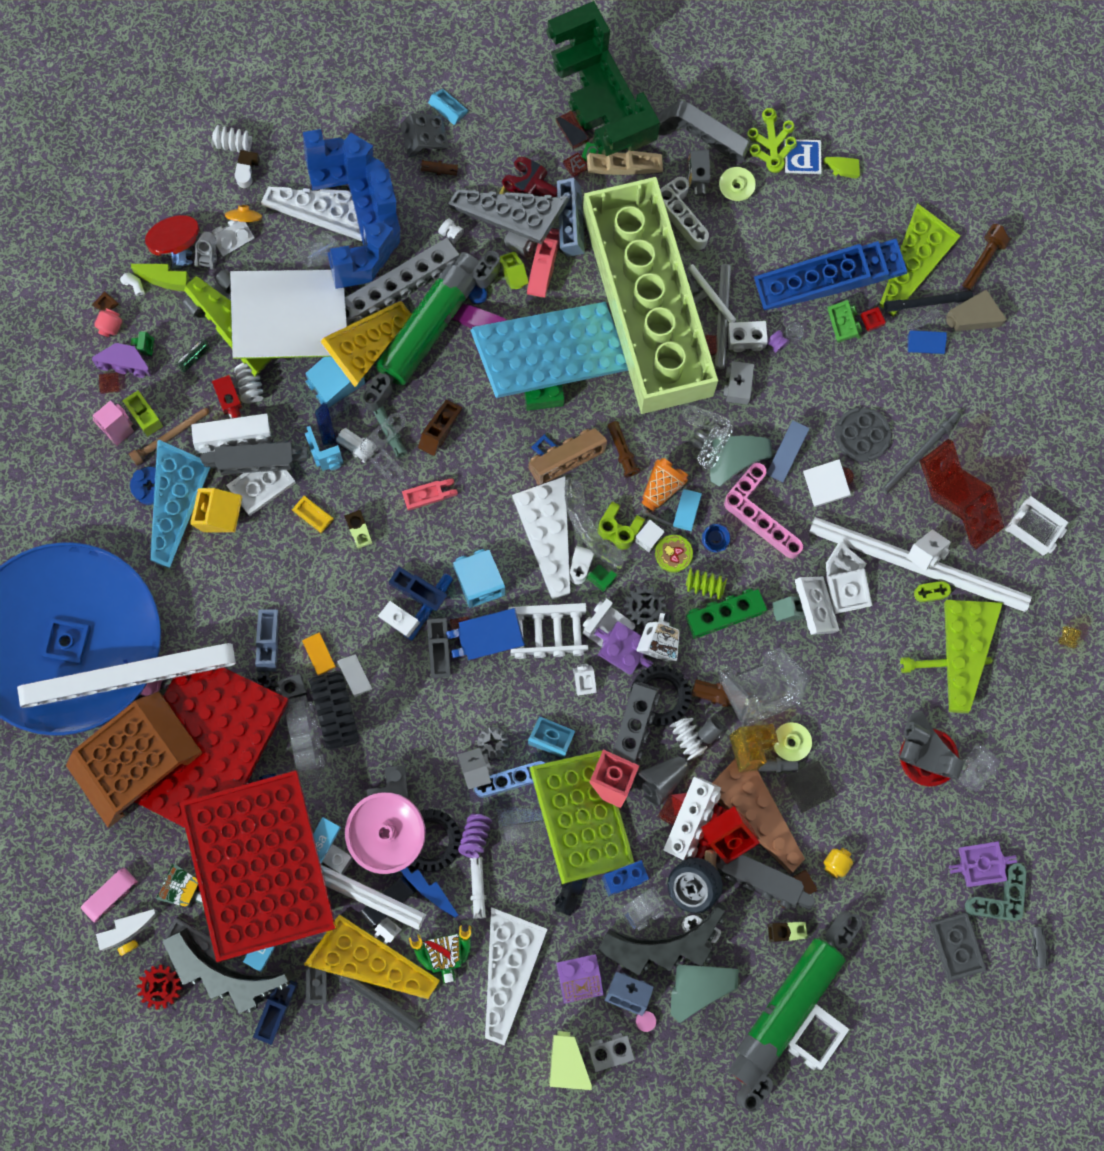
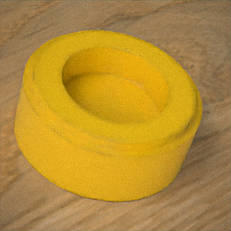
[117,939,139,956]

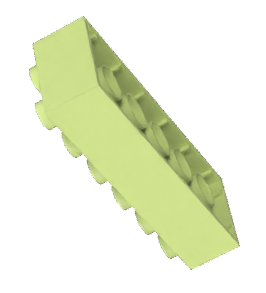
[583,177,718,414]

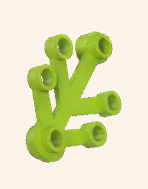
[747,108,797,173]

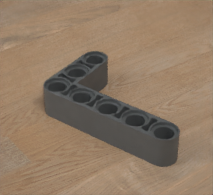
[657,100,750,162]

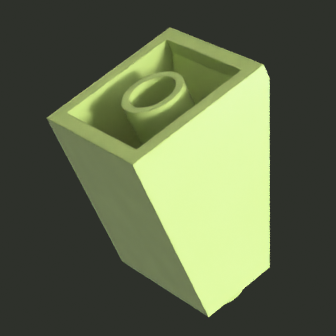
[549,1031,592,1090]

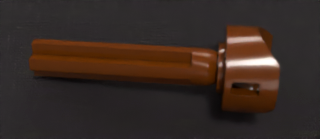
[962,224,1012,290]

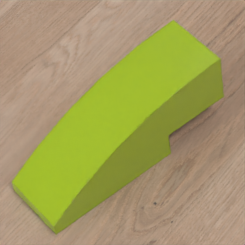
[131,263,189,291]

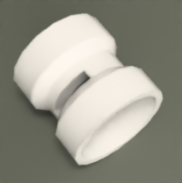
[438,218,464,244]

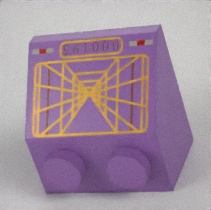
[556,954,603,1004]

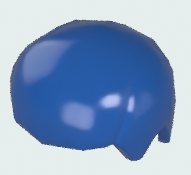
[702,524,730,553]

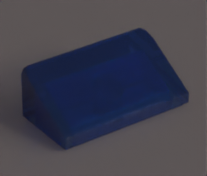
[315,403,336,446]

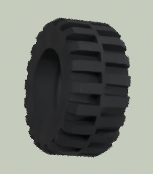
[309,671,359,750]

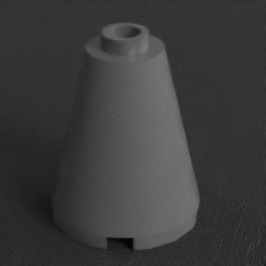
[635,756,690,807]

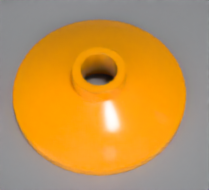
[225,205,262,222]

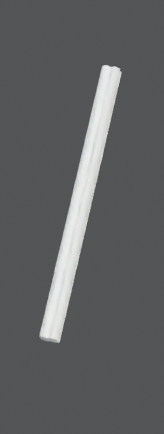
[809,517,1032,612]
[321,865,426,930]

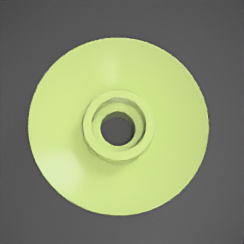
[719,167,756,201]
[773,722,812,761]

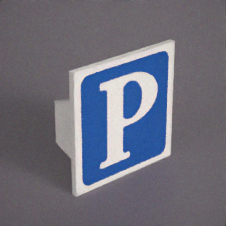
[785,139,821,174]

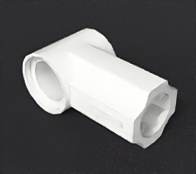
[336,428,376,463]

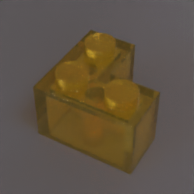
[729,724,779,773]

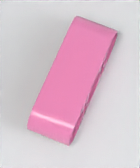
[81,867,138,923]

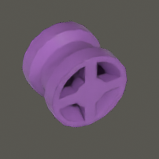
[767,330,790,354]

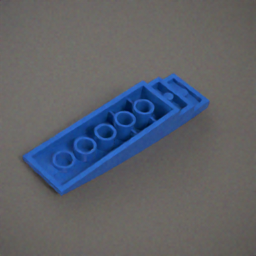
[754,239,907,311]

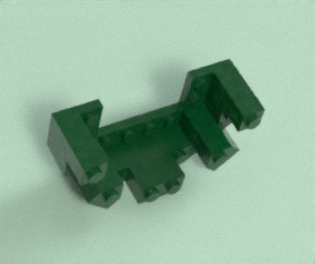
[546,1,660,157]

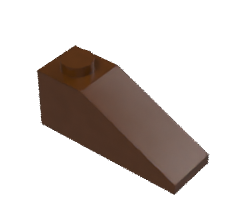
[418,400,463,456]

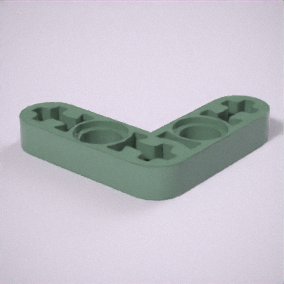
[965,863,1026,921]

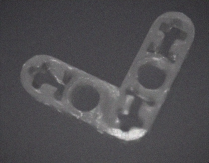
[682,405,733,469]
[360,412,406,483]

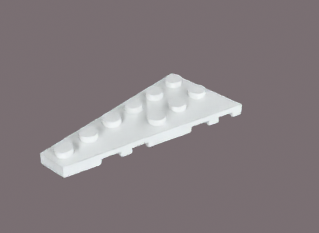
[261,187,362,241]
[512,476,570,600]
[485,907,547,1045]

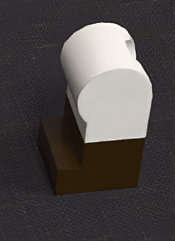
[235,150,260,188]

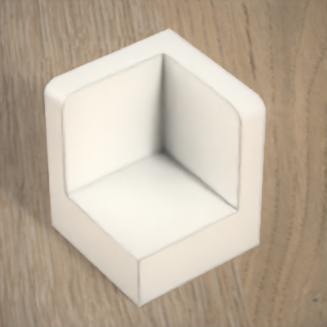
[635,520,664,553]

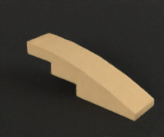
[587,150,663,175]

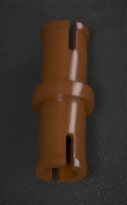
[421,160,458,176]

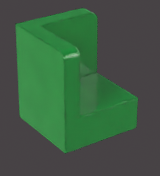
[587,565,617,592]

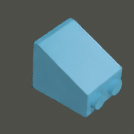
[305,357,365,408]
[453,549,505,608]

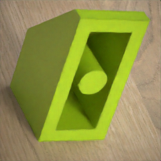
[500,252,529,289]

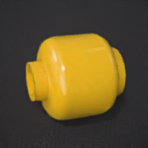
[823,848,853,878]

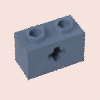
[605,972,654,1016]

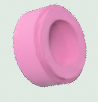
[636,1011,656,1032]

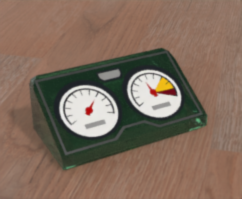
[175,339,210,373]

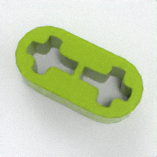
[914,581,951,602]

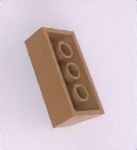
[528,428,607,486]

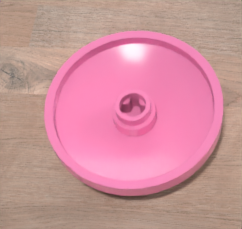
[345,792,426,874]

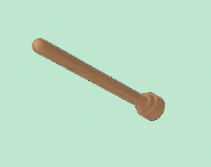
[128,408,209,466]

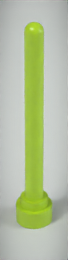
[900,657,993,673]

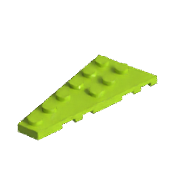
[879,203,960,317]
[184,276,273,376]
[944,600,1003,713]

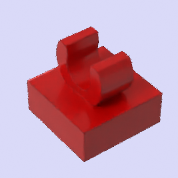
[860,307,886,332]

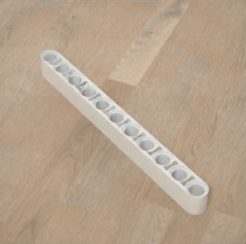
[17,643,236,708]

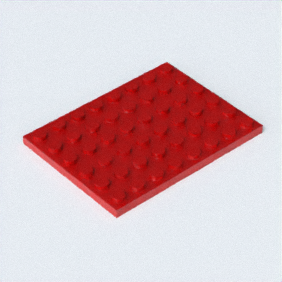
[134,650,290,828]
[179,770,337,962]

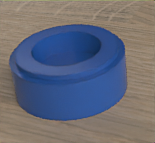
[469,286,487,304]

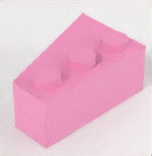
[93,400,134,446]

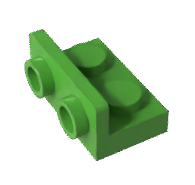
[827,300,863,343]

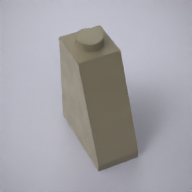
[946,290,1007,331]

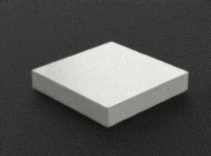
[803,460,851,507]
[826,568,872,614]

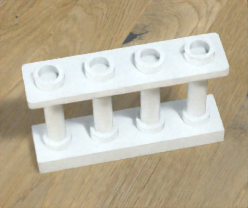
[508,603,588,659]

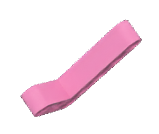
[724,463,803,559]

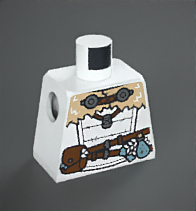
[637,613,679,661]

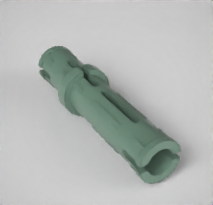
[373,405,407,458]

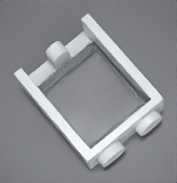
[1005,496,1068,556]

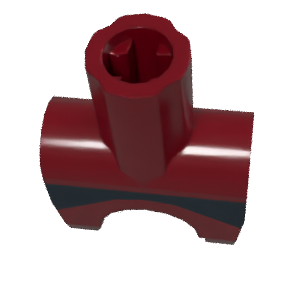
[502,157,558,197]

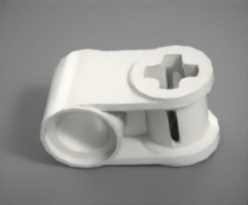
[569,546,595,585]

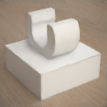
[374,917,402,945]

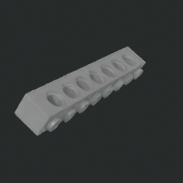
[345,238,459,326]

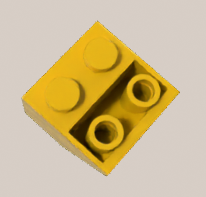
[191,488,243,532]

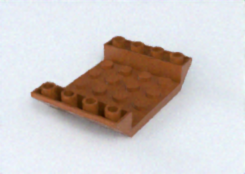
[66,691,202,828]

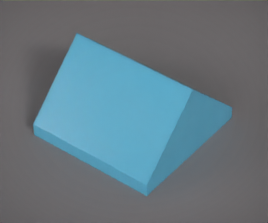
[528,716,575,759]

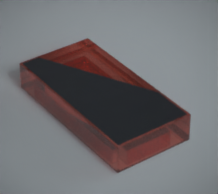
[556,111,589,150]

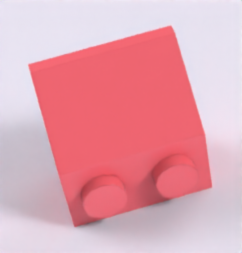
[590,749,639,808]

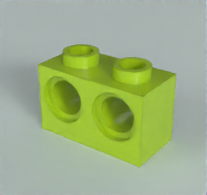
[122,390,163,437]

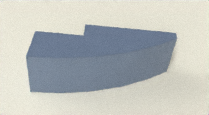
[766,420,809,482]
[255,610,278,672]

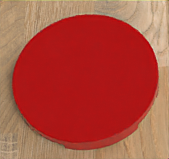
[145,215,200,256]
[900,729,959,787]

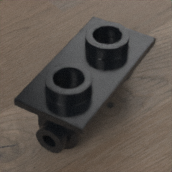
[555,879,583,916]

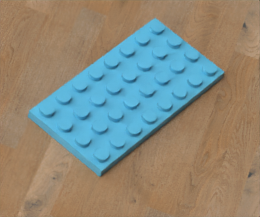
[471,302,628,398]

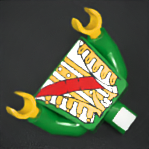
[409,925,471,983]

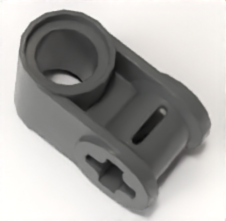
[698,714,728,744]

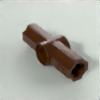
[691,679,752,711]

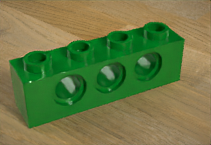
[685,588,767,639]

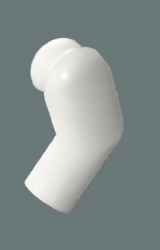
[120,273,145,296]

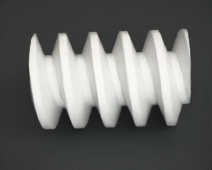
[211,125,252,153]
[234,363,264,404]
[669,718,708,761]

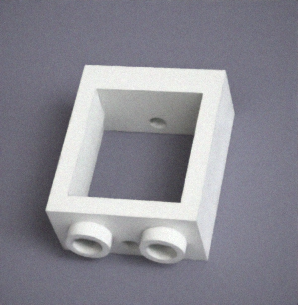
[788,1004,849,1070]

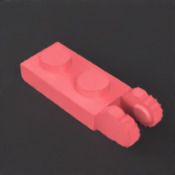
[402,478,458,511]

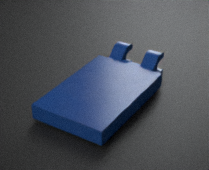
[446,608,525,660]

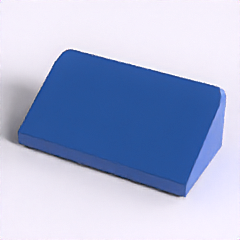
[908,330,947,354]

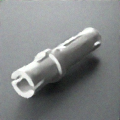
[470,857,486,919]

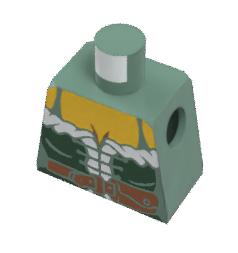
[156,863,203,908]

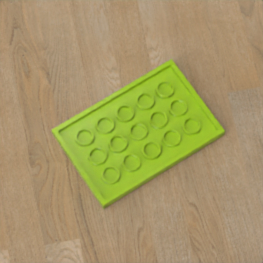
[530,751,635,884]

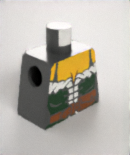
[687,150,710,196]

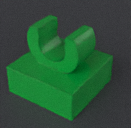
[130,332,155,356]

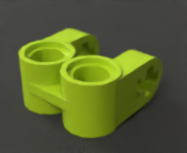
[597,501,645,550]

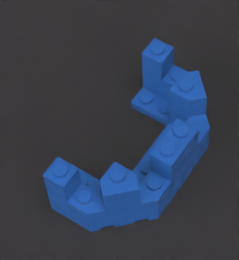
[303,129,400,289]

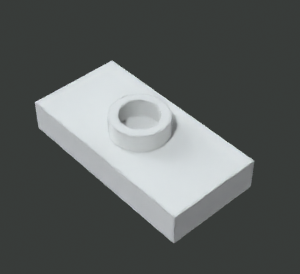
[378,601,420,638]

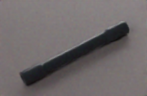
[884,290,973,312]

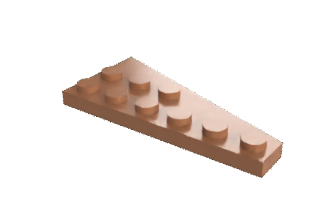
[712,748,805,874]

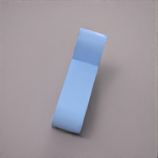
[474,761,544,798]

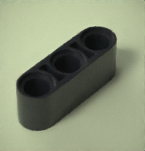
[359,876,417,929]

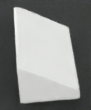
[337,654,372,697]

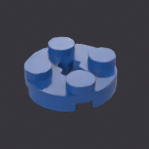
[130,467,156,505]

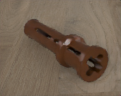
[607,421,640,478]

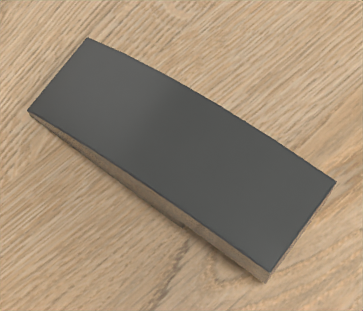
[427,616,451,678]

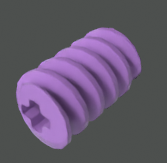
[458,814,492,859]

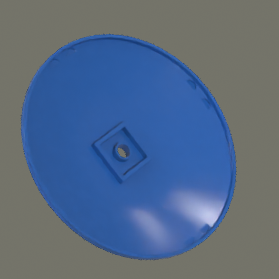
[0,543,161,736]

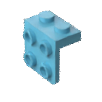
[305,426,344,471]

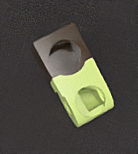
[344,510,372,549]
[767,922,808,943]

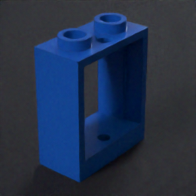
[602,860,649,897]

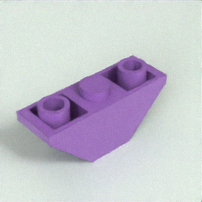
[92,343,151,378]

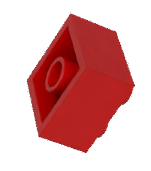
[701,806,760,864]

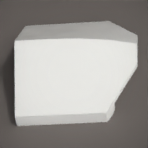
[826,542,867,576]

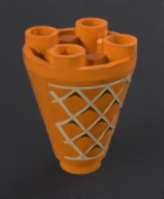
[641,458,688,511]

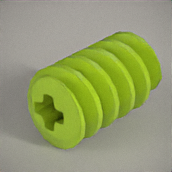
[685,568,727,600]

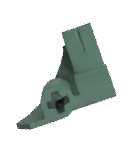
[710,436,772,487]
[671,965,739,1023]

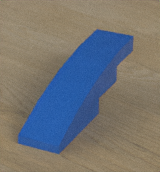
[400,867,459,918]

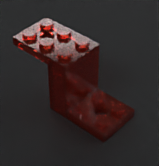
[920,439,1004,549]

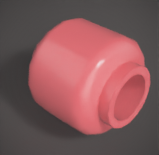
[94,308,122,338]

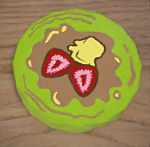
[655,535,693,573]

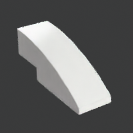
[96,909,158,951]

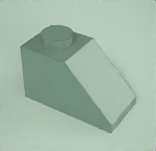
[772,596,806,622]

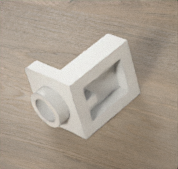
[573,664,597,695]

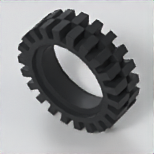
[630,665,691,727]
[411,809,461,872]

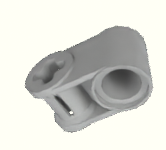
[194,232,217,270]

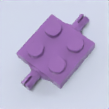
[594,621,653,675]
[949,841,1017,887]

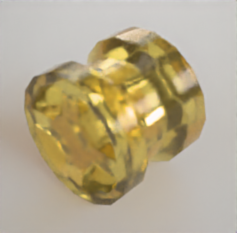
[1058,626,1081,648]

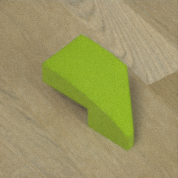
[823,157,860,178]

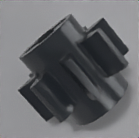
[252,671,277,690]

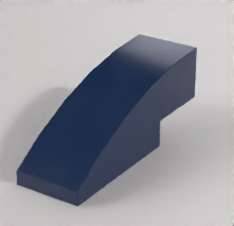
[388,566,447,611]
[253,980,298,1045]

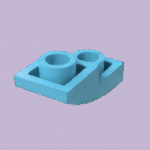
[673,489,702,531]

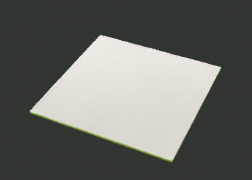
[230,270,347,359]

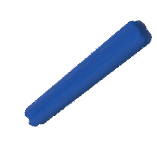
[404,573,453,641]

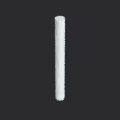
[688,264,736,323]

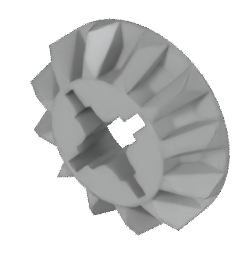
[477,727,509,758]

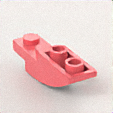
[527,229,560,298]

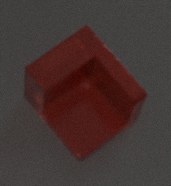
[657,795,683,826]

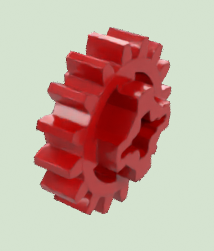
[137,965,183,1010]

